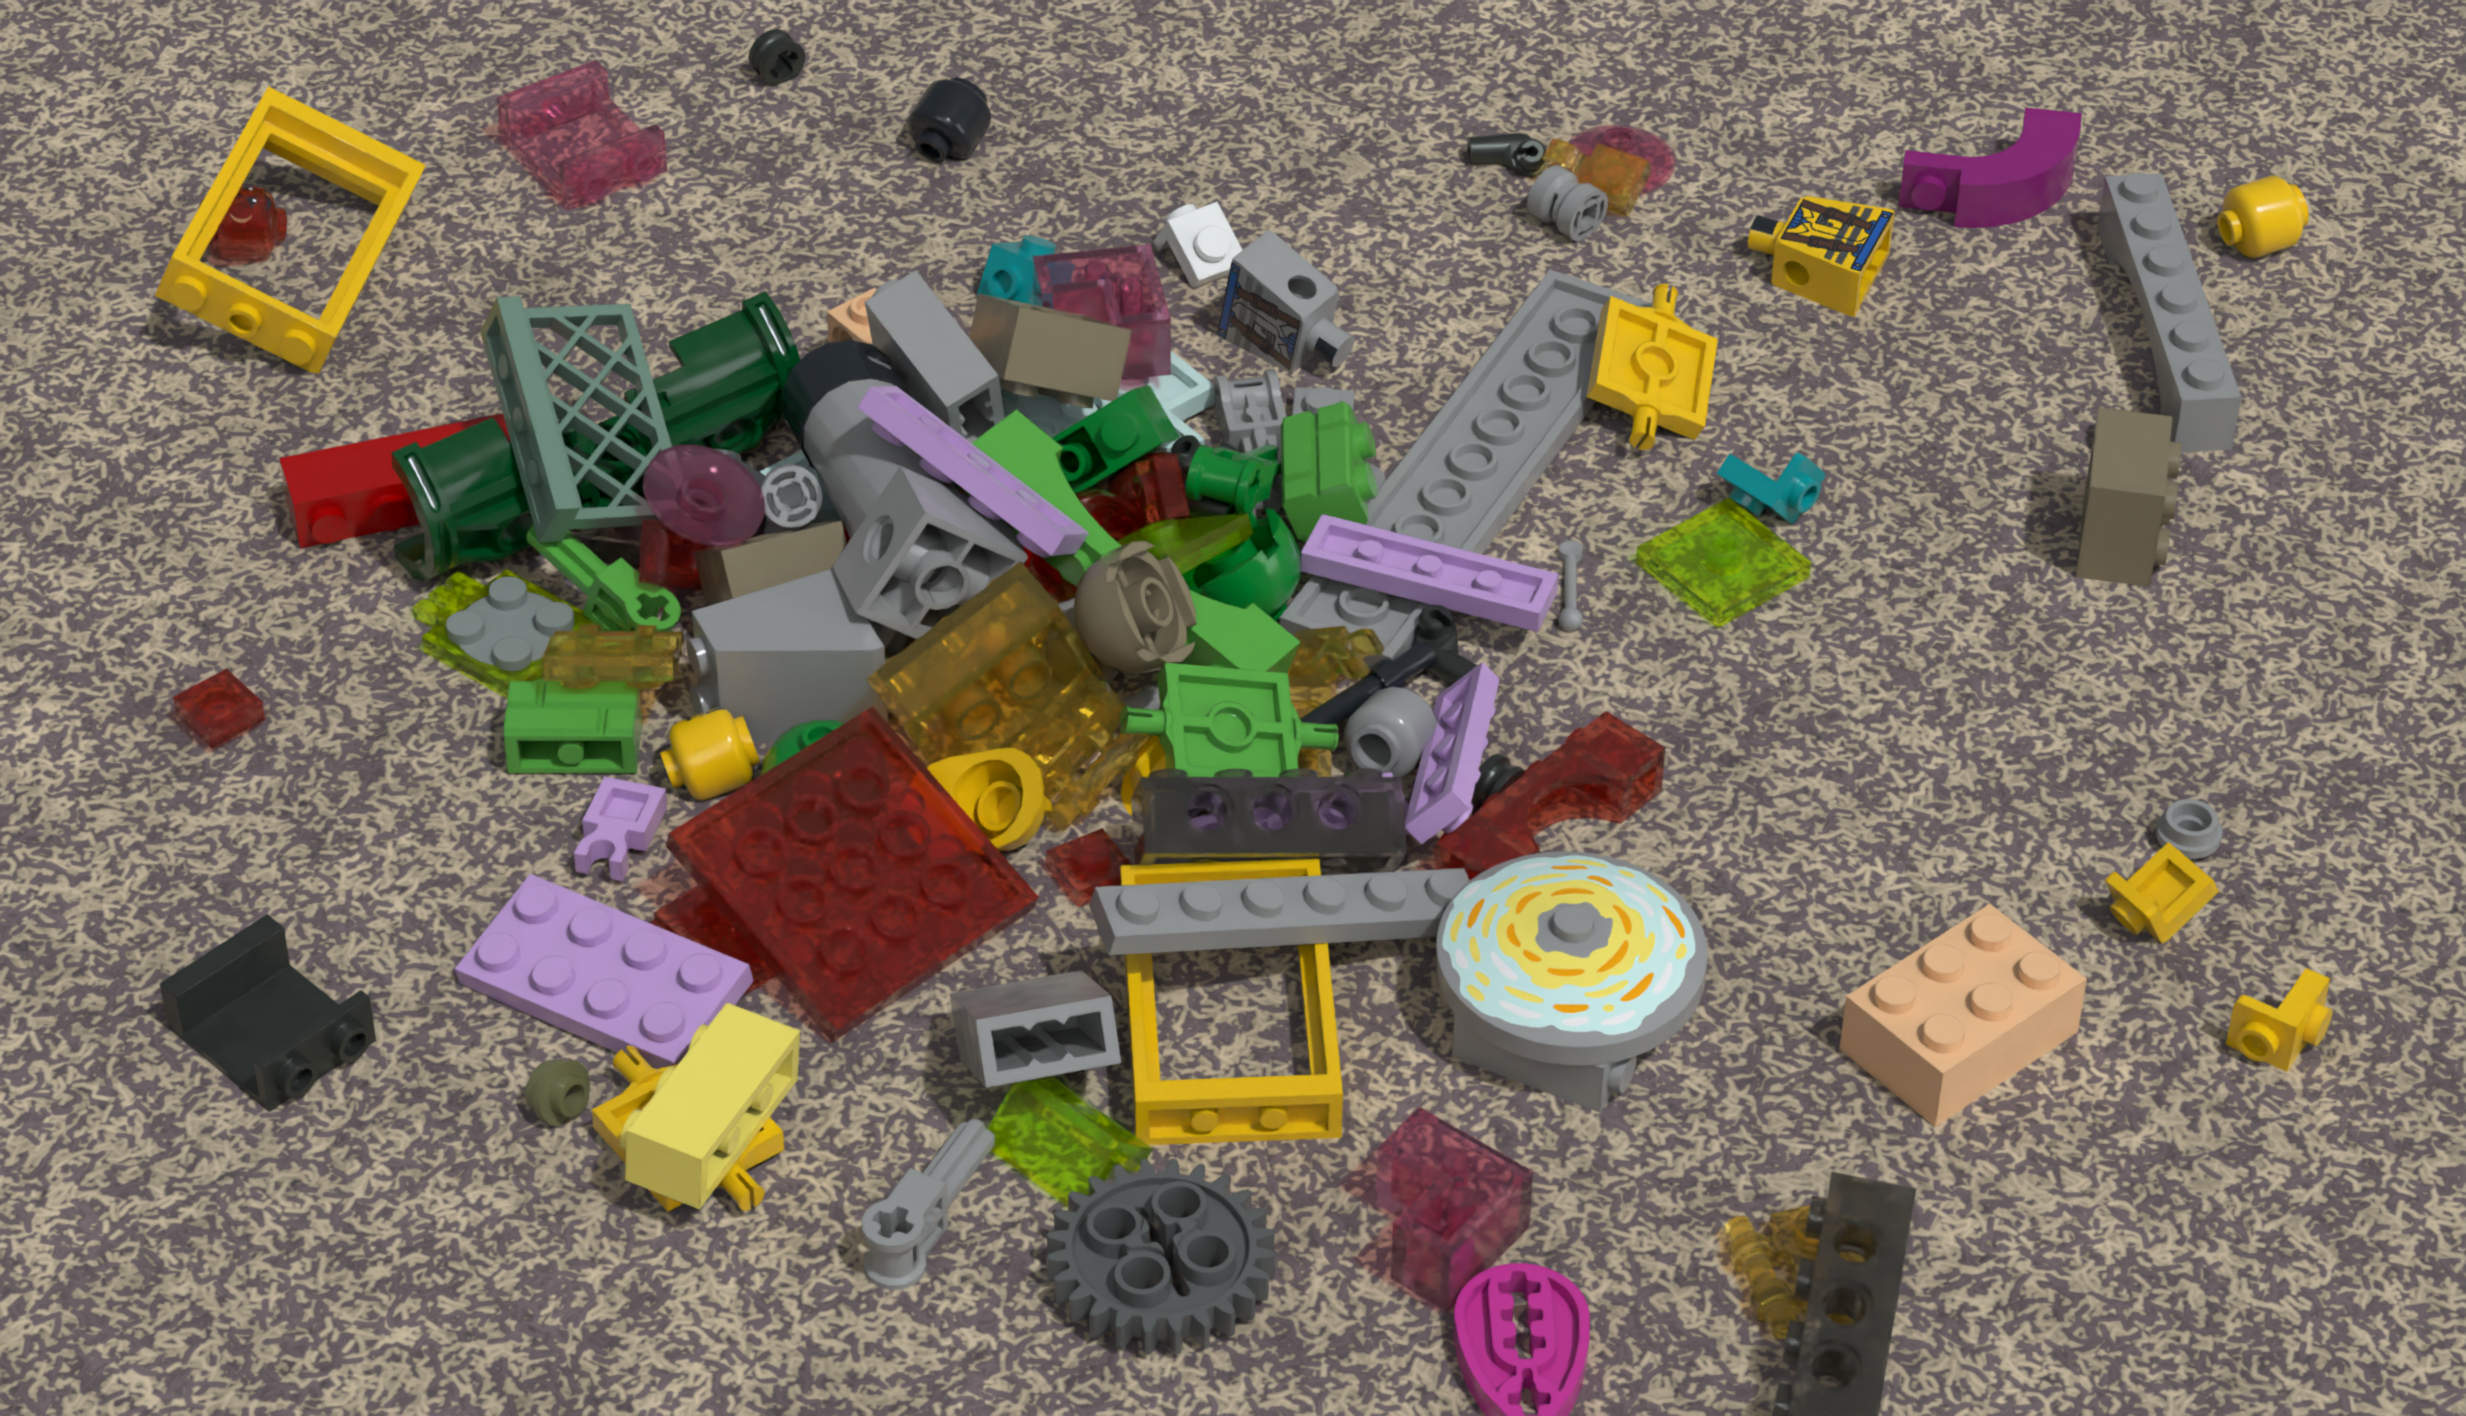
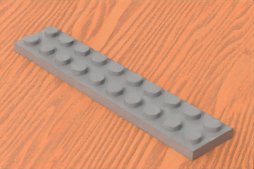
[1280,269,1652,668]

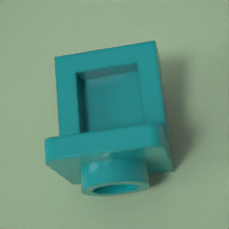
[977,235,1075,305]
[1716,452,1826,524]

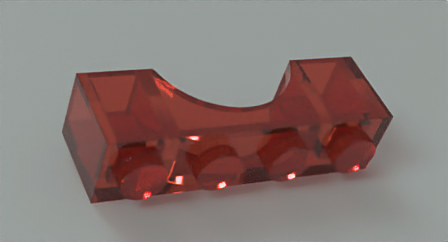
[1434,711,1666,880]

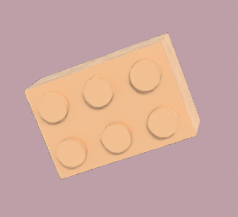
[1839,904,2087,1127]

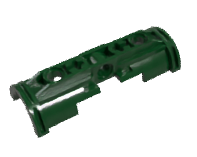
[391,291,800,581]

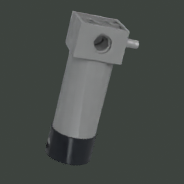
[782,340,1028,657]

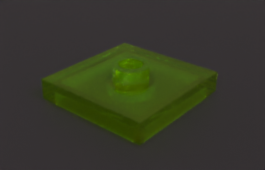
[1635,497,1811,629]
[1117,513,1253,574]

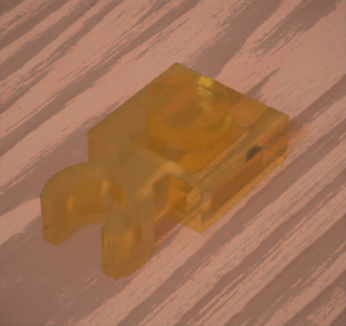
[1288,626,1385,690]

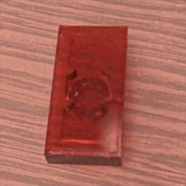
[639,519,709,591]

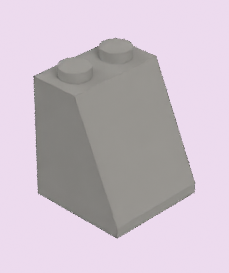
[686,568,889,742]

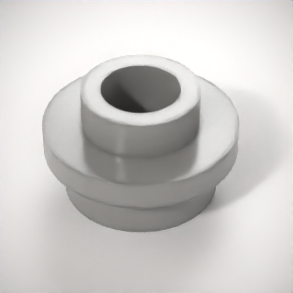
[2156,799,2223,859]

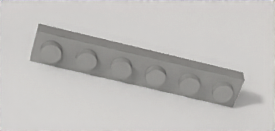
[1089,868,1470,955]

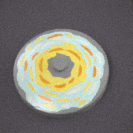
[1436,851,1708,1066]

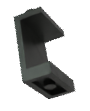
[160,914,376,1112]

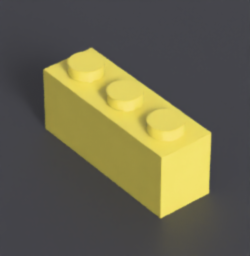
[620,1003,800,1210]

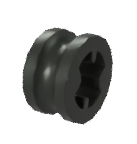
[748,29,806,86]
[1471,753,1529,820]

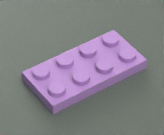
[454,874,754,1069]

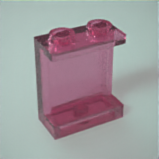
[497,60,667,211]

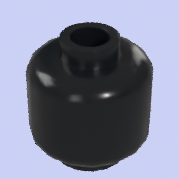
[908,77,991,163]

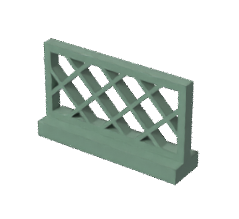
[480,296,691,543]

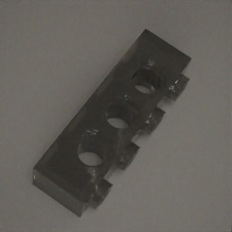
[1131,768,1407,872]
[1772,1172,1916,1416]

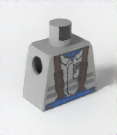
[1216,230,1355,373]

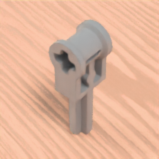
[1213,369,1287,512]
[861,1118,995,1290]

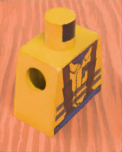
[1748,196,1895,317]

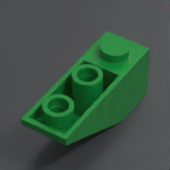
[1052,385,1180,497]

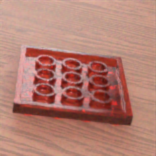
[665,706,1039,1042]

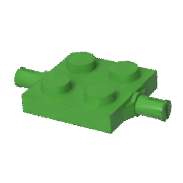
[1120,663,1339,799]

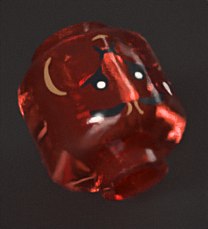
[198,186,287,261]

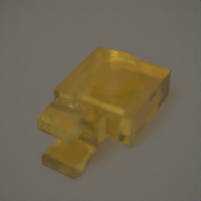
[1543,139,1652,217]

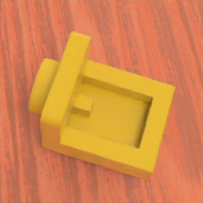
[2104,842,2219,944]
[2226,968,2333,1072]

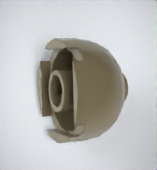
[1074,541,1197,674]

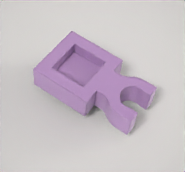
[574,776,667,881]

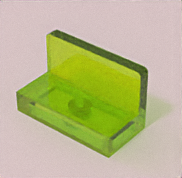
[987,1077,1153,1206]

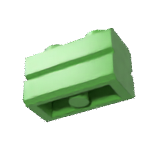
[1281,401,1378,543]
[504,679,642,773]

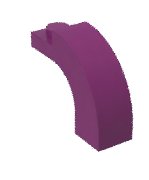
[1898,107,2082,228]

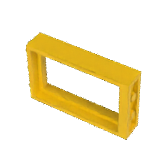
[155,86,426,374]
[1121,858,1343,1146]

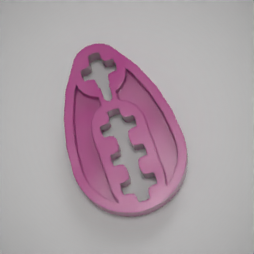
[1453,1263,1590,1416]

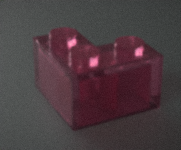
[1033,244,1171,380]
[1375,1107,1533,1312]

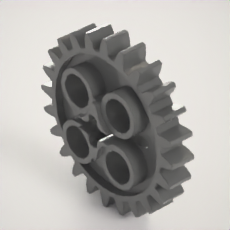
[1047,1159,1275,1354]

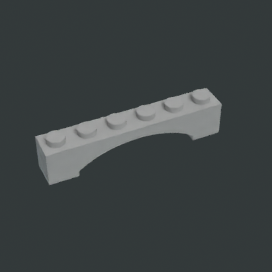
[2097,173,2241,453]

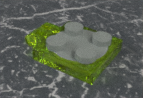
[411,569,602,699]

